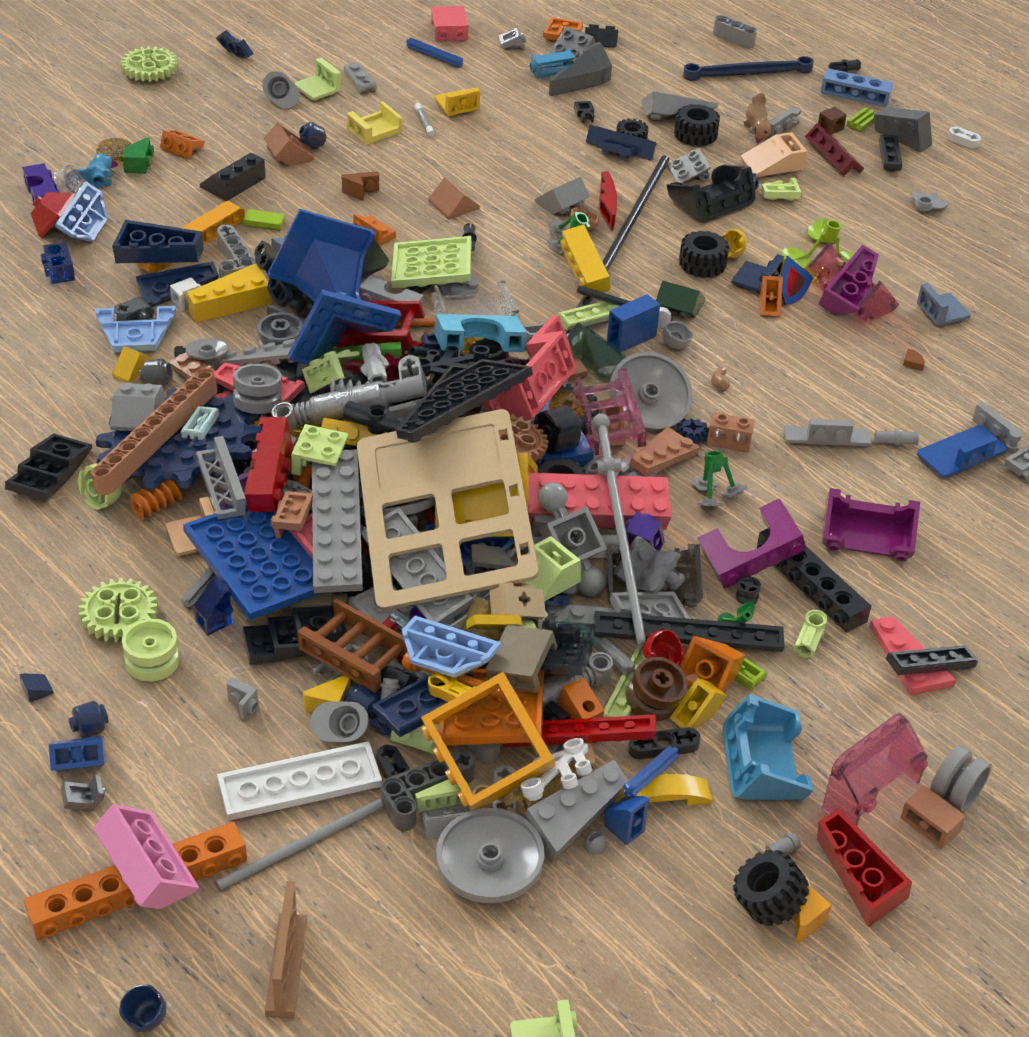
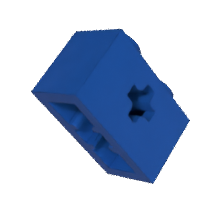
[49,736,106,771]

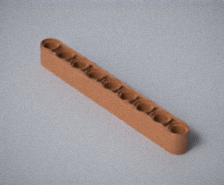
[91,368,217,495]

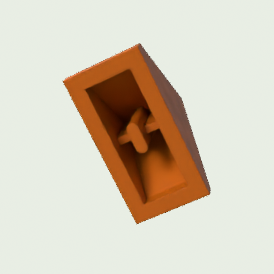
[759,276,783,317]

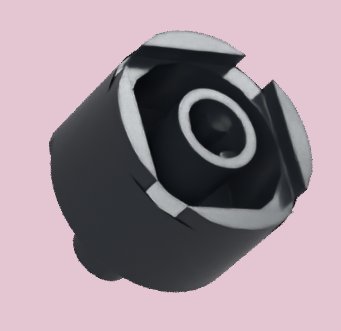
[534,405,583,454]

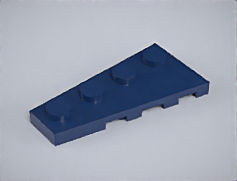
[136,261,219,307]

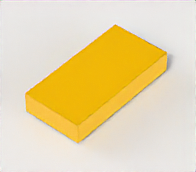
[466,614,522,629]

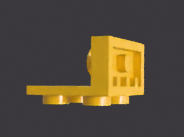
[434,87,480,116]

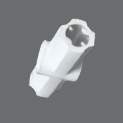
[360,342,389,383]

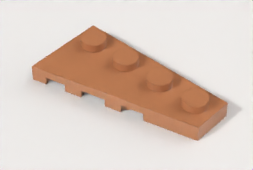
[629,427,700,476]

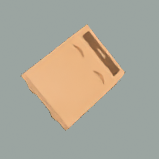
[740,132,807,177]

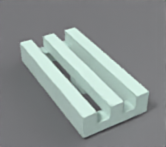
[181,406,219,440]

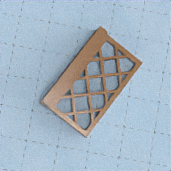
[265,881,307,1018]

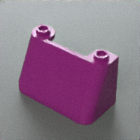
[822,488,920,561]

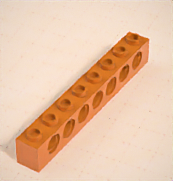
[23,821,247,940]

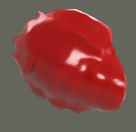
[643,630,685,667]

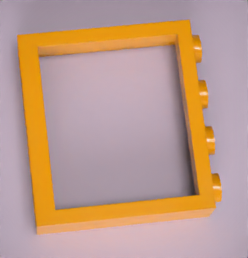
[421,672,556,810]

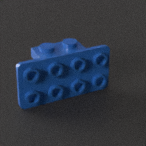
[917,425,1007,478]

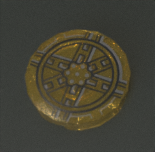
[96,138,132,162]

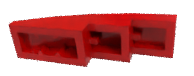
[598,171,617,230]

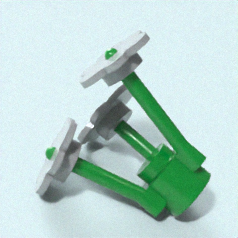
[547,212,590,255]
[692,451,747,507]

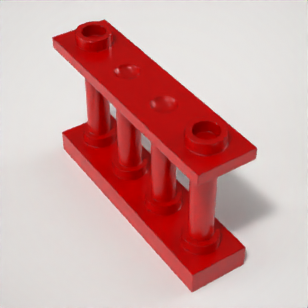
[335,301,425,350]

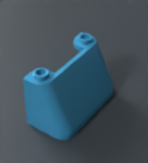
[723,694,813,800]

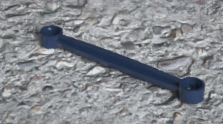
[683,56,814,81]

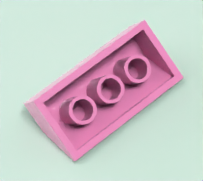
[93,804,199,909]

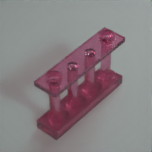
[573,368,646,456]

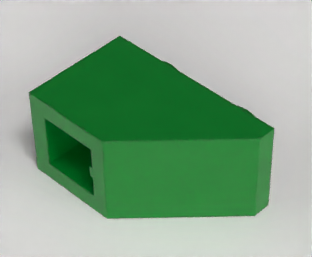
[122,138,154,174]

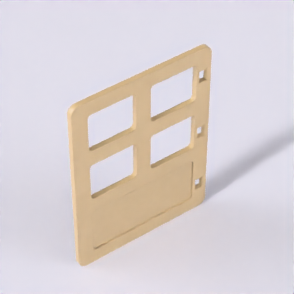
[357,409,539,611]

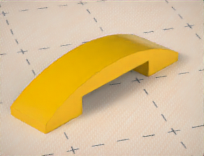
[615,774,713,806]

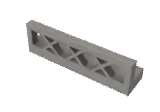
[196,436,246,519]

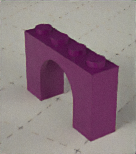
[697,498,807,589]

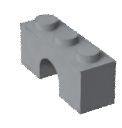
[359,275,424,322]

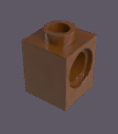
[818,107,847,135]

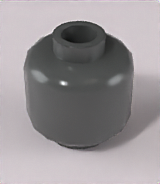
[139,358,173,386]

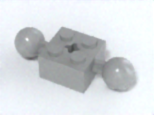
[538,482,607,597]

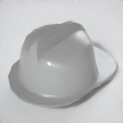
[262,71,300,109]
[310,701,369,742]

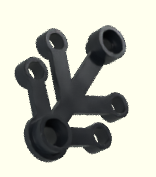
[419,345,489,376]

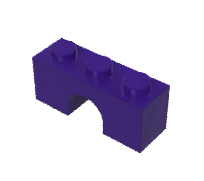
[22,163,60,207]

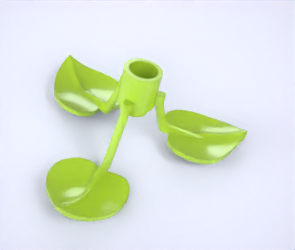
[780,218,854,269]

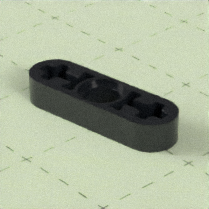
[628,727,701,760]

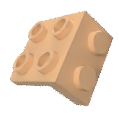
[166,497,215,556]

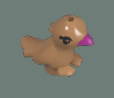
[743,93,771,143]

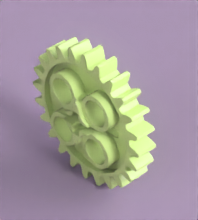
[121,46,178,82]
[78,578,159,642]

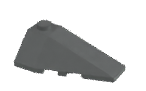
[549,42,612,96]

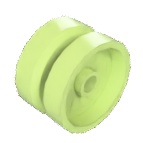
[121,619,180,682]

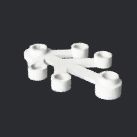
[521,738,592,801]

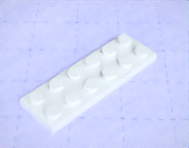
[217,741,382,821]

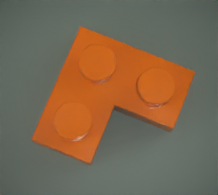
[543,17,583,41]

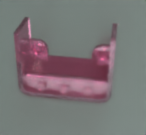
[808,243,899,321]
[822,713,928,827]

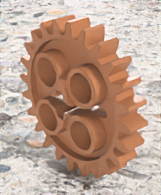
[499,414,549,463]

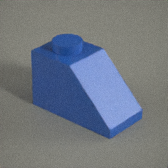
[604,796,649,845]

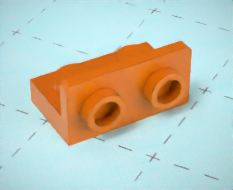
[160,130,205,159]
[353,213,396,246]

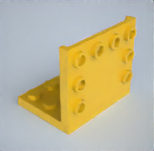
[435,453,538,537]

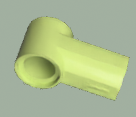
[794,610,827,659]

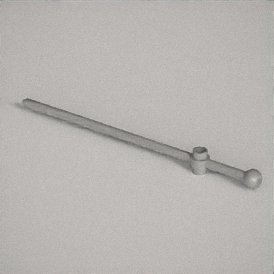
[592,414,646,644]

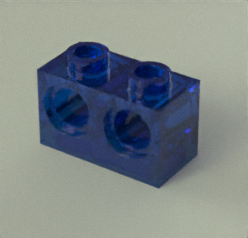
[40,242,75,284]

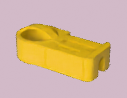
[428,672,476,709]

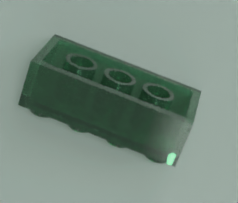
[567,322,626,383]

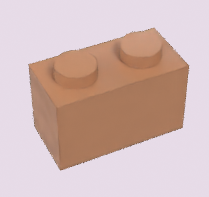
[900,785,966,849]

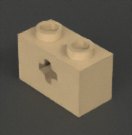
[490,582,546,622]

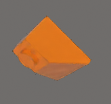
[680,636,746,693]

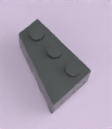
[874,107,932,153]

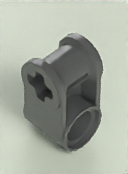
[114,297,154,321]

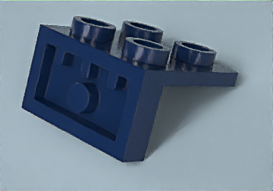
[732,254,784,294]

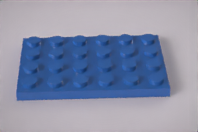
[183,503,321,620]

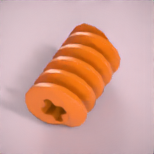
[130,480,182,521]

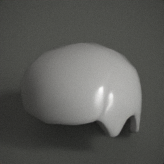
[662,321,693,350]

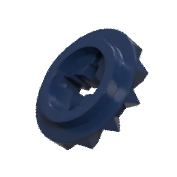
[675,417,709,443]

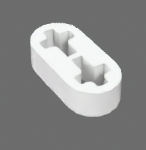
[948,127,981,149]

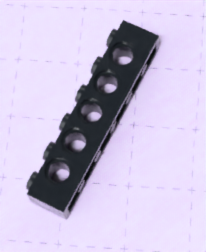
[756,528,872,633]

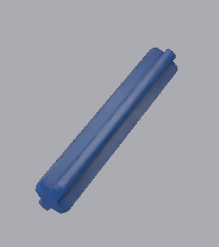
[406,38,463,67]
[623,746,679,797]

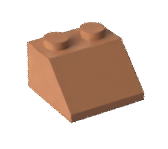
[264,122,314,165]

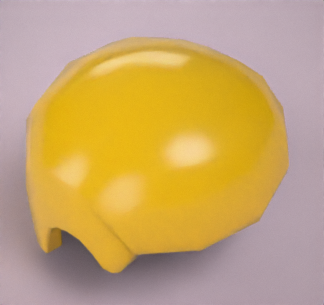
[722,229,747,258]

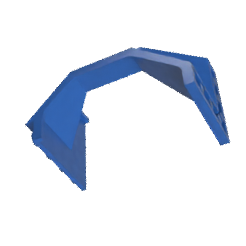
[268,209,401,365]

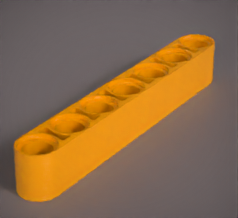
[136,201,245,274]

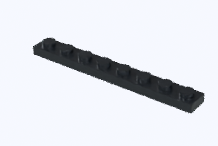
[593,611,785,652]

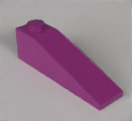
[818,245,879,315]

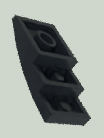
[5,433,92,501]
[243,605,347,665]

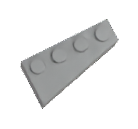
[524,760,629,864]

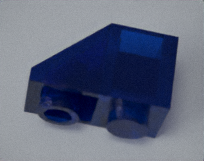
[193,576,233,636]

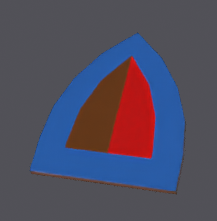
[781,256,813,305]

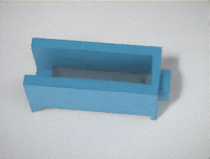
[529,48,575,78]

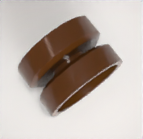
[625,657,688,721]

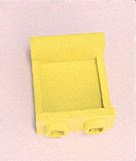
[347,102,403,145]

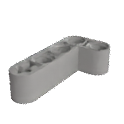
[217,224,256,278]

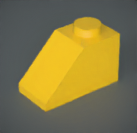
[670,678,727,729]

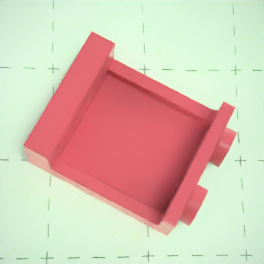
[431,6,468,41]

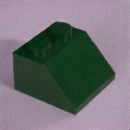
[656,280,706,318]

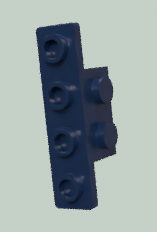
[586,125,657,160]

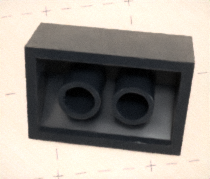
[200,153,266,201]

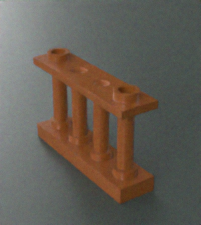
[298,599,408,693]

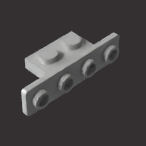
[784,419,871,446]

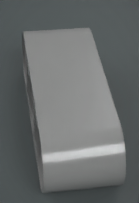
[713,15,757,48]

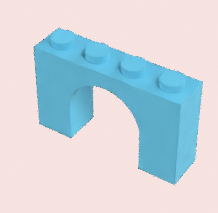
[434,314,526,352]

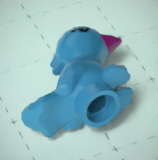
[71,153,118,188]

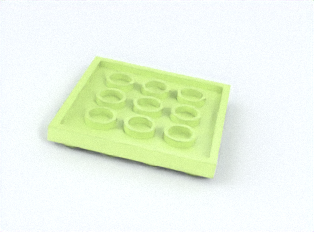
[391,236,472,289]

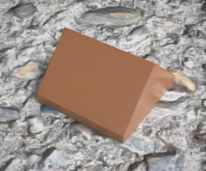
[428,177,480,219]

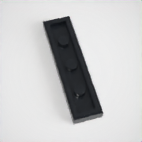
[885,645,978,675]

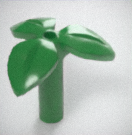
[718,602,755,623]

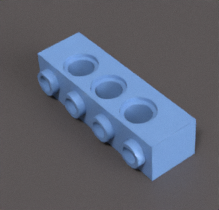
[821,69,894,107]

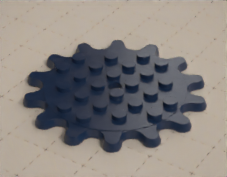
[95,388,262,490]

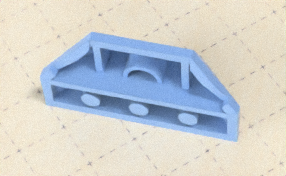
[54,181,108,242]
[402,616,501,678]

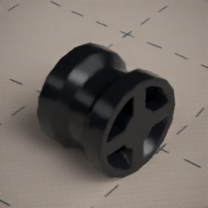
[736,576,761,604]

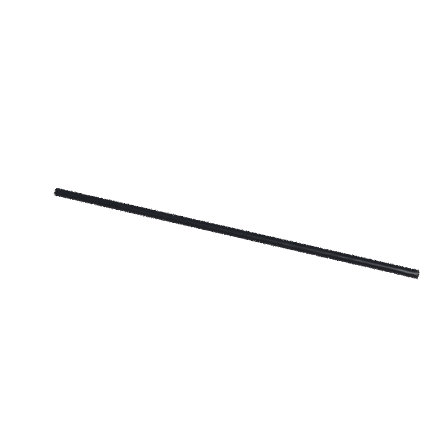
[564,155,669,341]

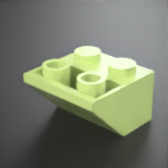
[522,536,581,601]

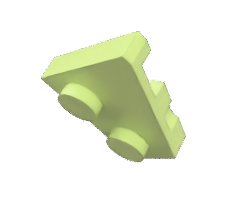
[761,178,801,201]

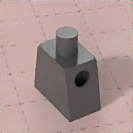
[466,543,516,576]

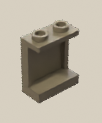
[485,625,557,693]

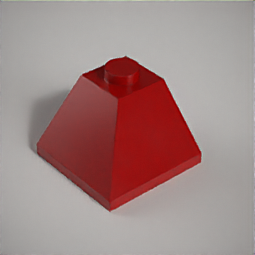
[31,192,75,238]

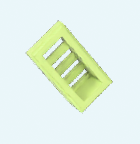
[415,779,471,814]

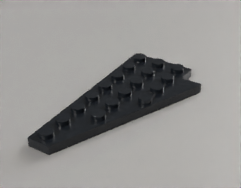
[396,359,533,443]

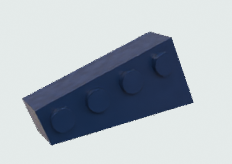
[112,220,204,264]

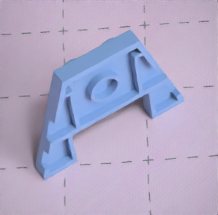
[95,306,176,352]

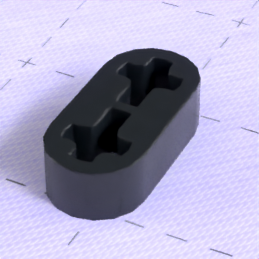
[376,745,410,779]

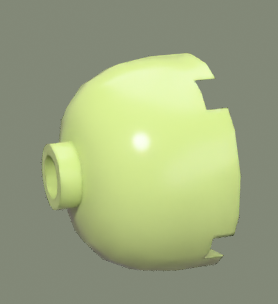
[78,463,122,510]

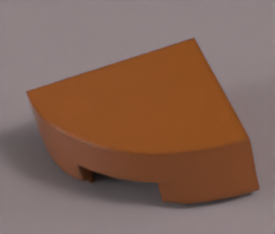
[903,348,925,370]

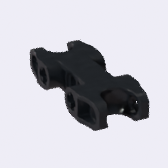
[254,241,313,318]

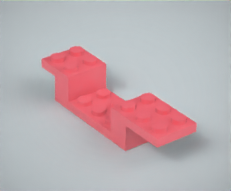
[482,315,577,420]

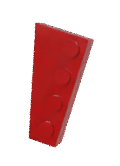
[244,417,296,512]
[817,808,912,927]

